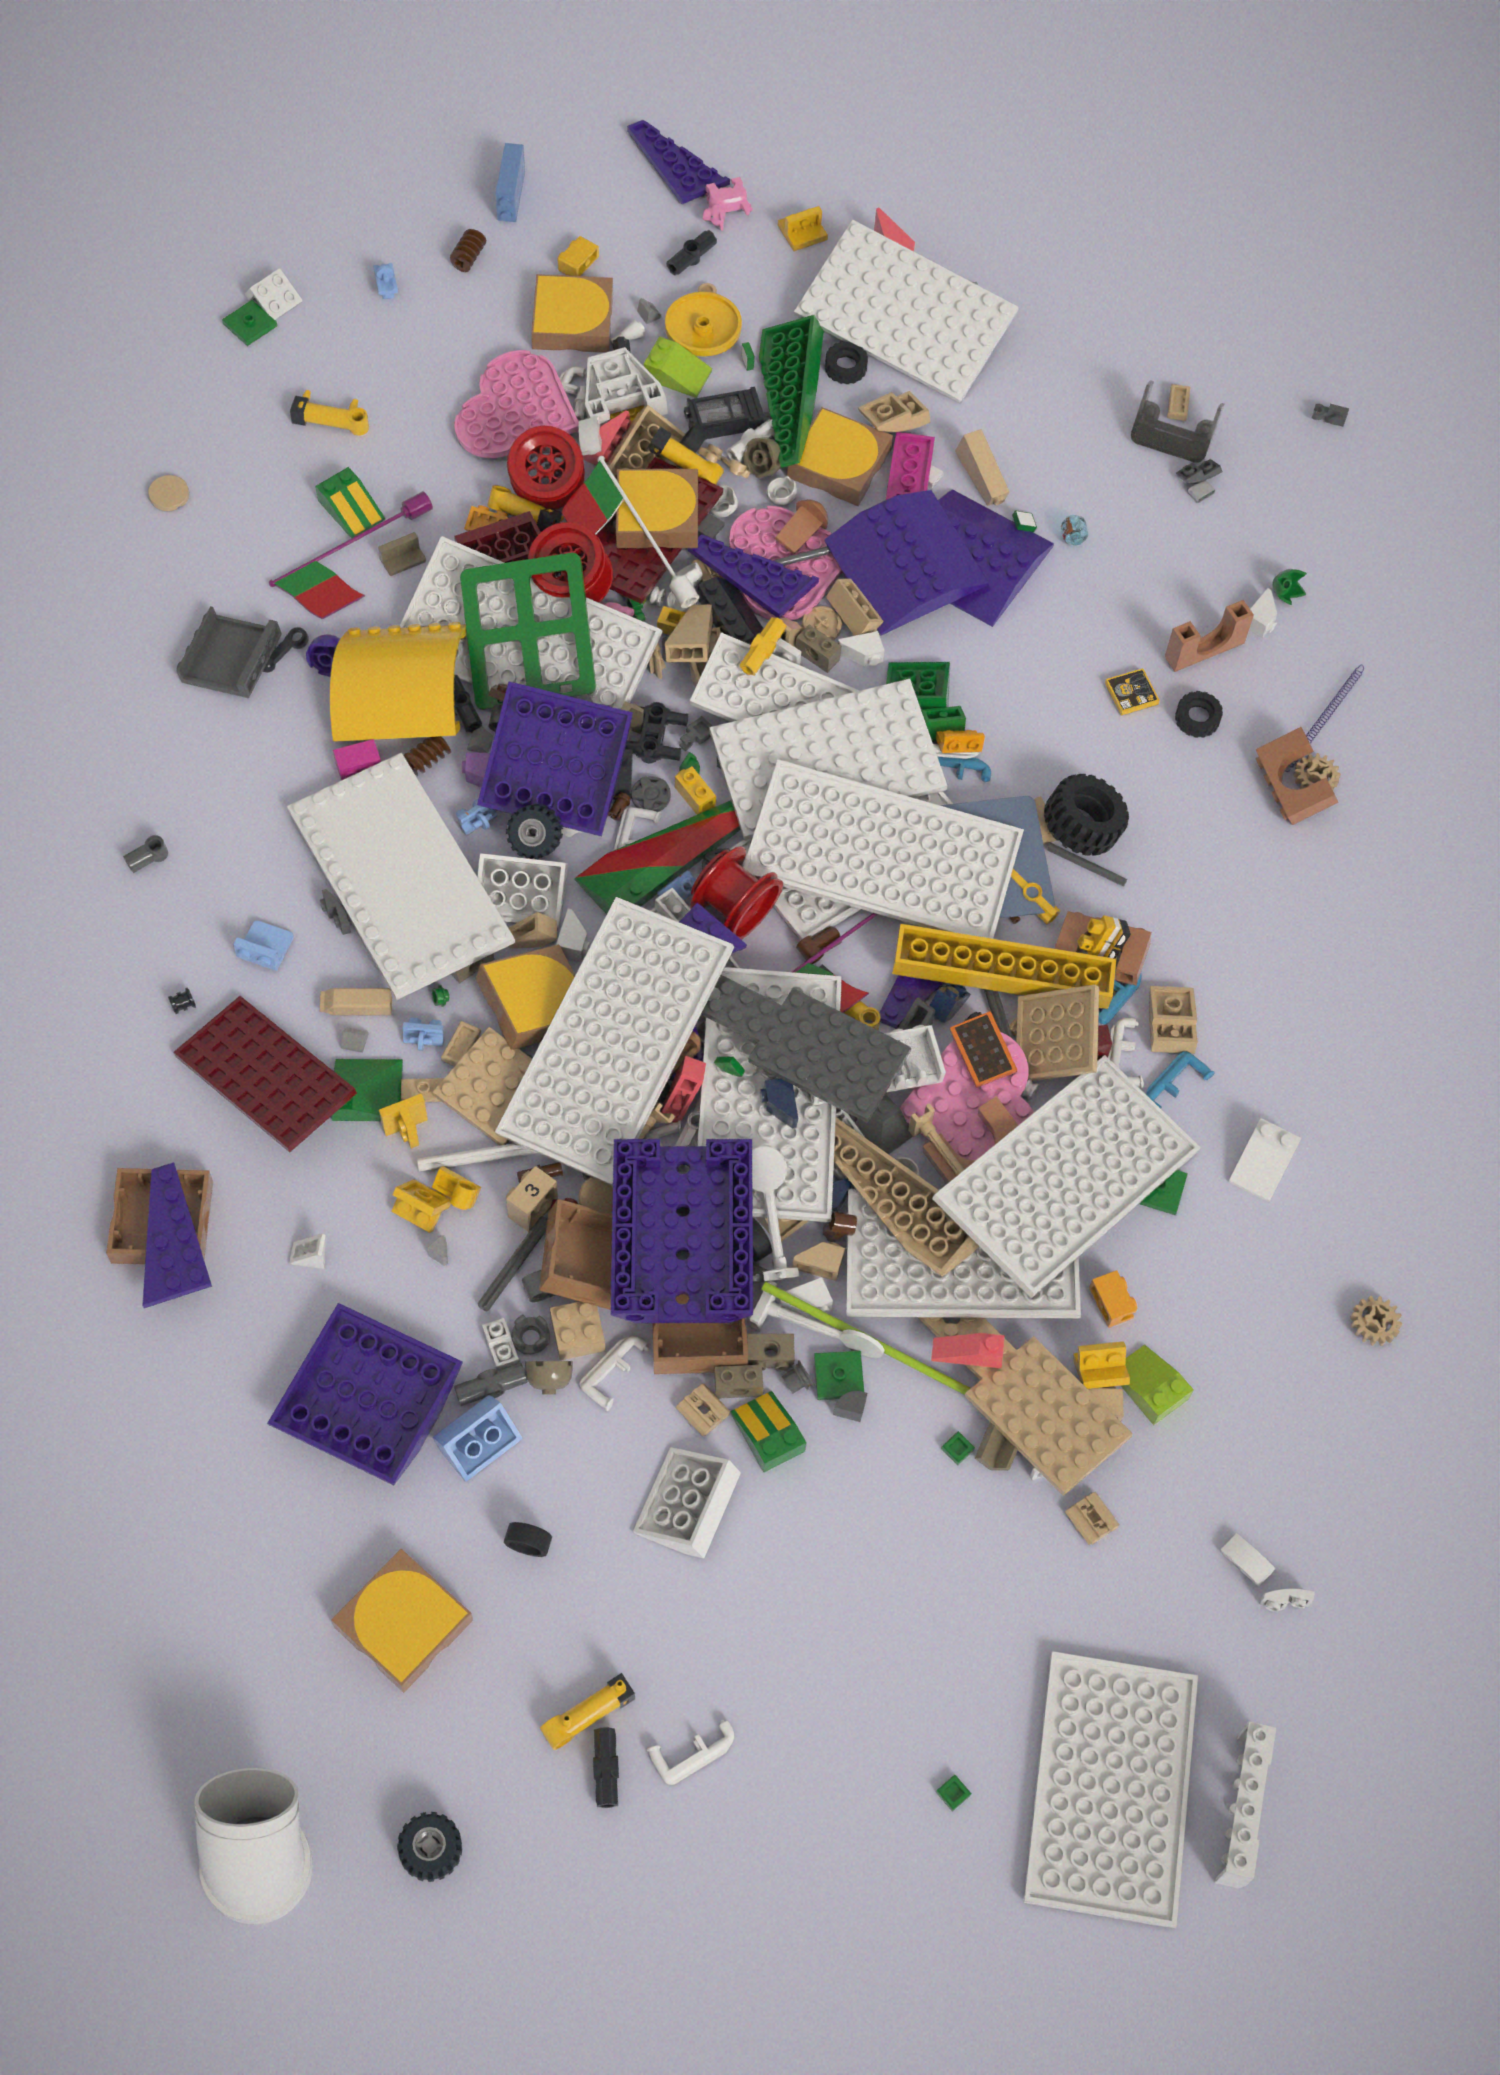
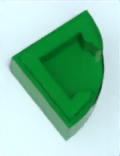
[679,752,700,775]
[714,1057,745,1077]

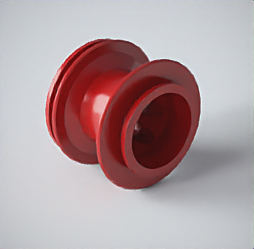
[507,425,585,509]
[528,522,613,603]
[690,846,783,940]

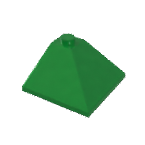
[886,662,950,710]
[331,1059,403,1121]

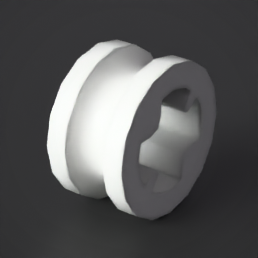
[650,586,666,607]
[1021,1079,1039,1101]

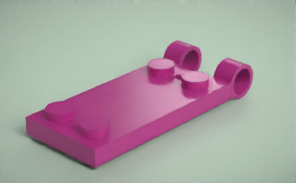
[886,432,935,500]

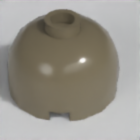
[743,437,781,478]
[525,1361,573,1394]

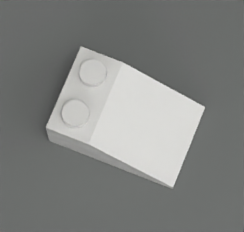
[1228,1118,1301,1202]

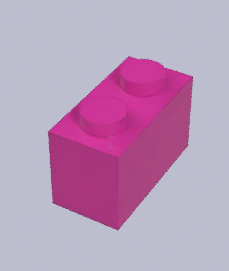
[333,739,381,781]

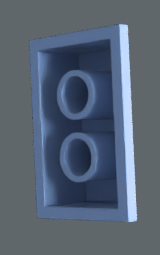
[433,1395,523,1482]

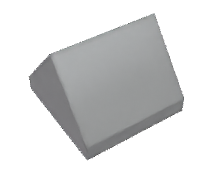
[637,298,661,324]
[467,727,493,753]
[341,1028,369,1053]
[428,1235,448,1266]

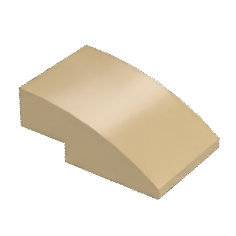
[858,391,930,432]
[1149,986,1198,1054]

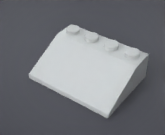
[478,853,568,927]
[633,1447,741,1558]

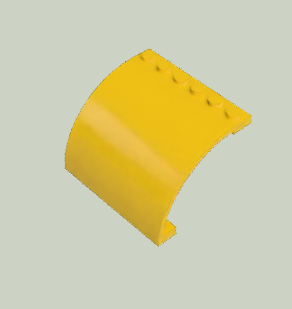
[330,622,467,741]

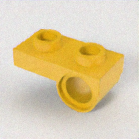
[432,1166,481,1210]

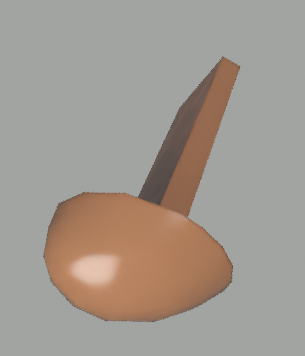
[775,499,828,554]

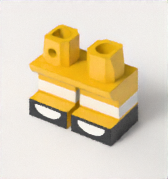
[1078,915,1131,959]

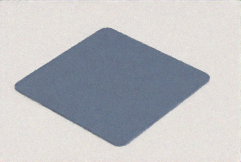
[940,796,1055,918]

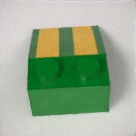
[315,467,385,539]
[730,1391,807,1473]

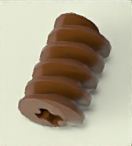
[450,229,487,273]
[403,736,451,776]

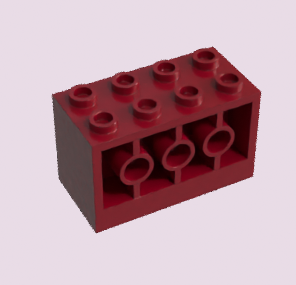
[454,511,541,563]

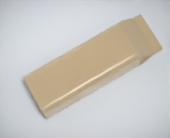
[320,988,392,1015]

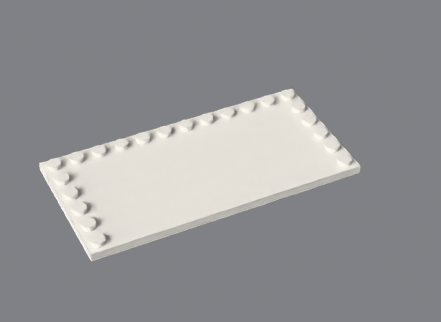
[400,536,663,709]
[287,753,515,1000]
[743,760,1024,939]
[495,897,734,1186]
[697,967,842,1222]
[932,1055,1201,1298]

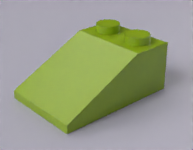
[644,336,712,398]
[1120,1345,1194,1425]

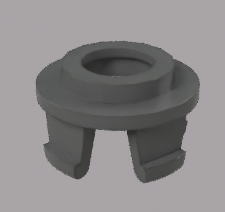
[511,1314,550,1354]

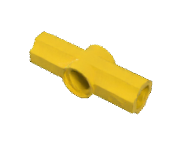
[740,617,787,676]
[1011,869,1061,924]

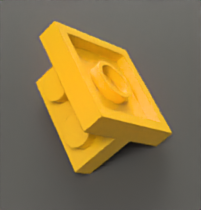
[778,206,828,251]
[379,1094,428,1148]
[391,1179,451,1233]
[1073,1341,1130,1389]

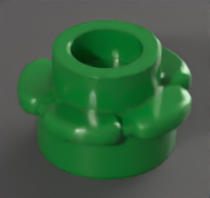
[432,985,449,1007]

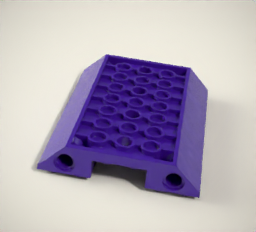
[611,1139,753,1323]

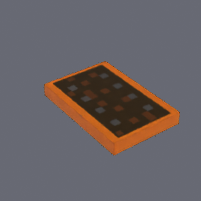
[949,1011,1017,1088]

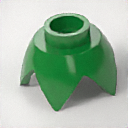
[1272,569,1307,605]

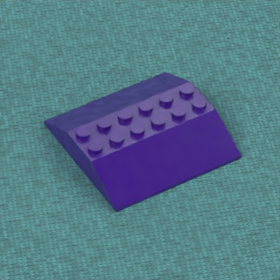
[938,489,1054,627]
[824,490,989,636]
[477,681,633,837]
[267,1303,463,1486]

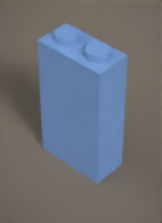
[496,143,525,222]

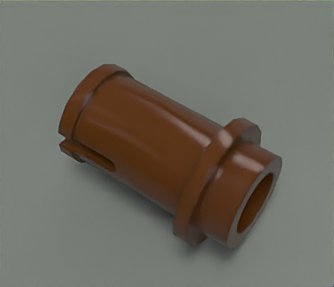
[608,792,630,820]

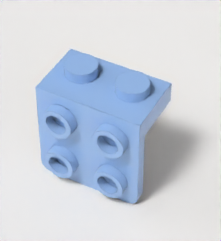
[233,921,294,971]

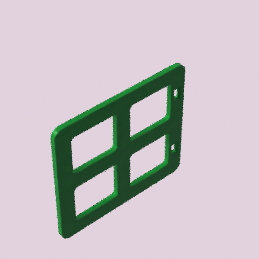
[460,553,596,710]

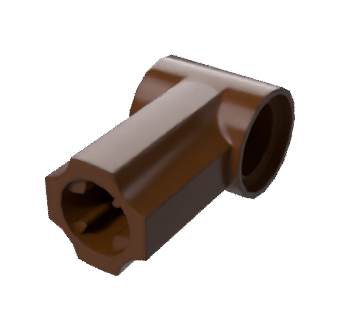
[796,926,842,964]
[823,1211,857,1243]

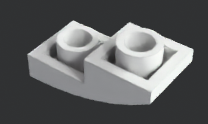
[578,416,602,456]
[482,1318,520,1371]
[1221,1533,1275,1586]
[1259,1589,1315,1612]

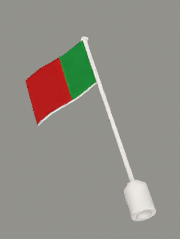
[562,456,699,608]

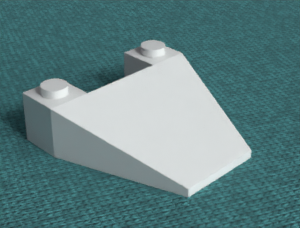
[585,347,668,427]

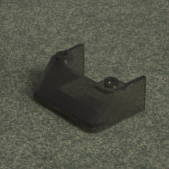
[1131,380,1225,463]

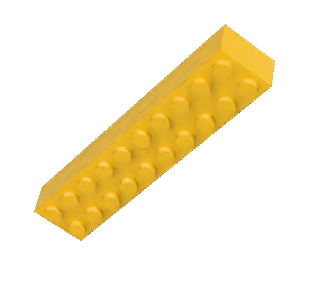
[892,924,1116,1009]

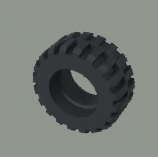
[1044,774,1129,856]

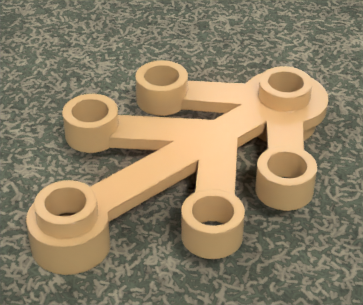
[698,443,751,479]

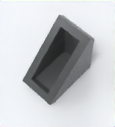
[898,998,935,1030]

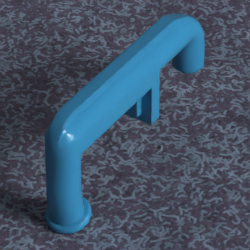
[938,757,991,782]
[1098,974,1141,1024]
[1146,1051,1215,1109]

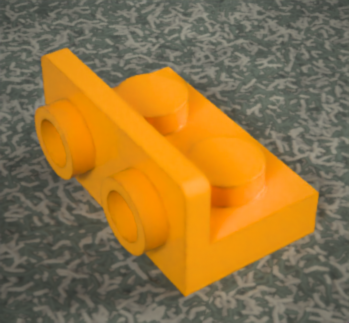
[464,505,509,531]
[935,730,985,753]

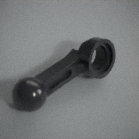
[263,627,309,673]

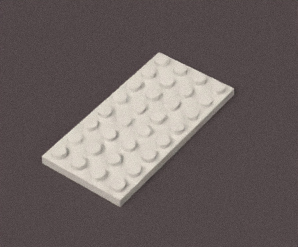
[689,633,860,722]

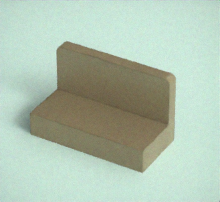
[378,532,426,576]
[975,1422,1018,1471]

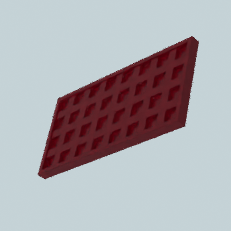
[582,457,723,604]
[173,996,357,1153]

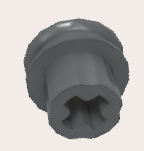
[782,1360,815,1394]

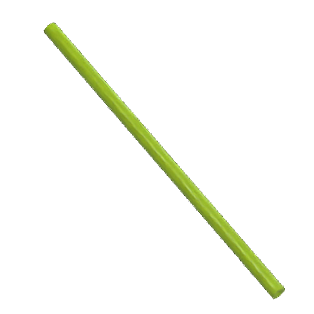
[761,1281,971,1395]

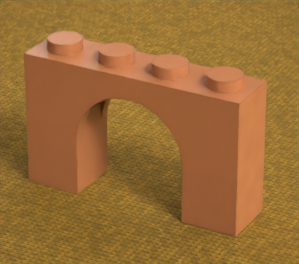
[1165,600,1254,672]
[1255,727,1339,825]
[1054,911,1152,986]
[923,1096,1019,1184]

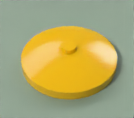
[665,292,742,356]

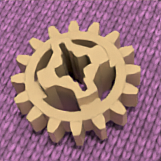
[1294,753,1341,790]
[1350,1296,1402,1346]

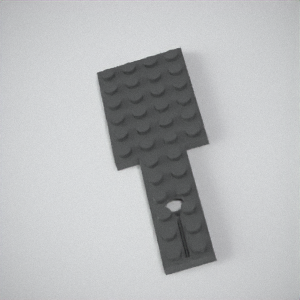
[701,975,911,1123]

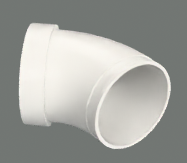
[195,1768,313,1925]

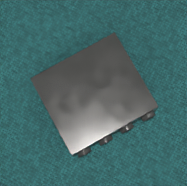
[176,606,282,698]

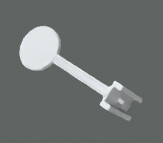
[752,1146,799,1281]
[750,1281,885,1358]

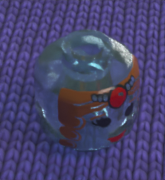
[1061,515,1088,545]

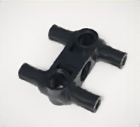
[625,702,689,764]

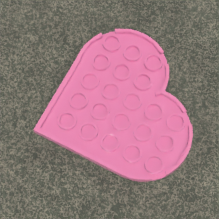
[454,350,579,459]
[729,506,842,621]
[899,1032,1034,1160]

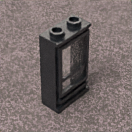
[684,386,765,440]

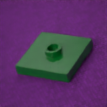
[222,300,277,346]
[1139,1170,1188,1215]
[814,1351,864,1400]

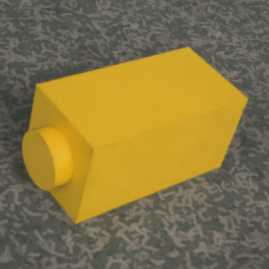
[675,766,716,814]

